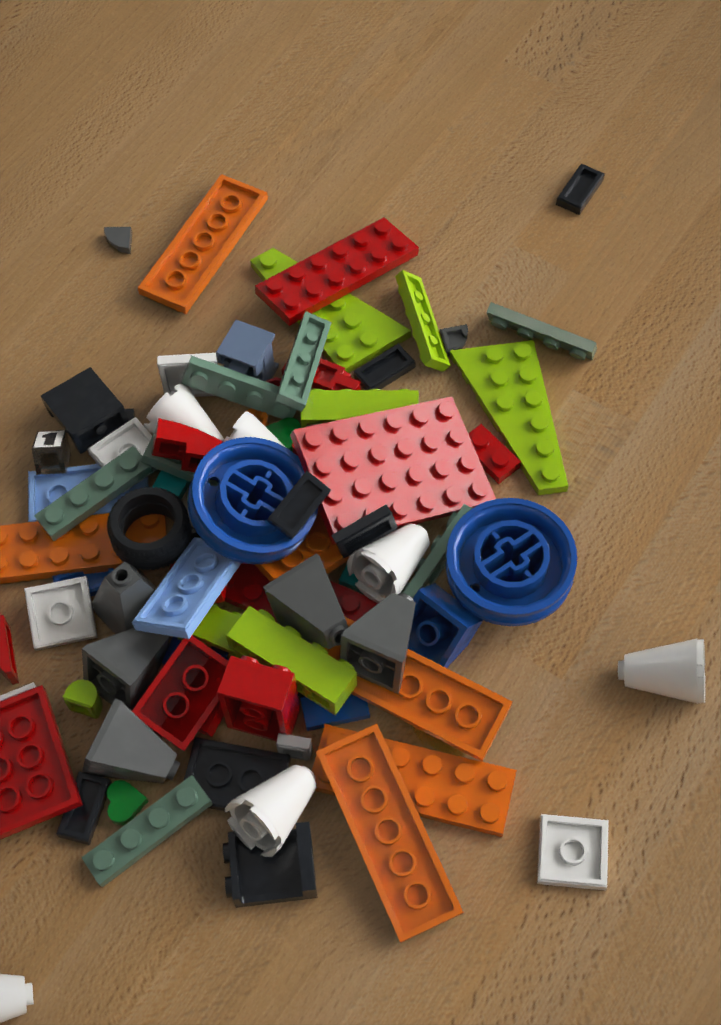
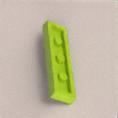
[395,270,451,372]

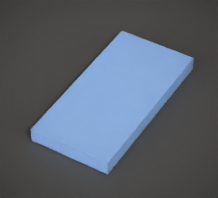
[28,464,149,522]
[132,537,241,639]

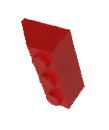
[132,635,228,751]

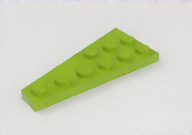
[250,248,411,373]
[450,340,568,495]

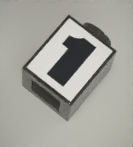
[32,430,71,475]

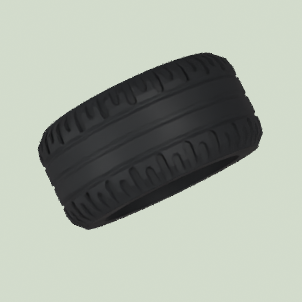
[107,487,191,570]

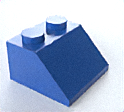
[408,583,483,668]

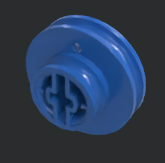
[187,437,318,564]
[446,498,577,626]

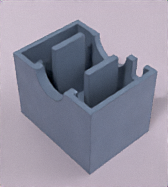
[216,319,279,381]

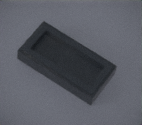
[556,164,605,215]
[353,343,416,390]
[267,471,331,540]
[331,504,398,558]
[56,771,112,845]

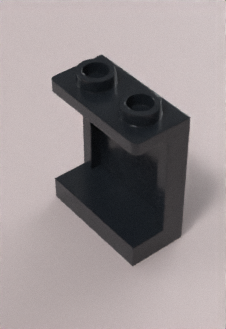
[41,367,129,454]
[223,822,318,908]

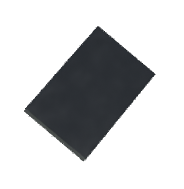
[184,737,291,812]

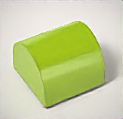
[63,679,103,719]

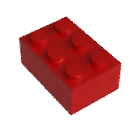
[217,656,301,742]

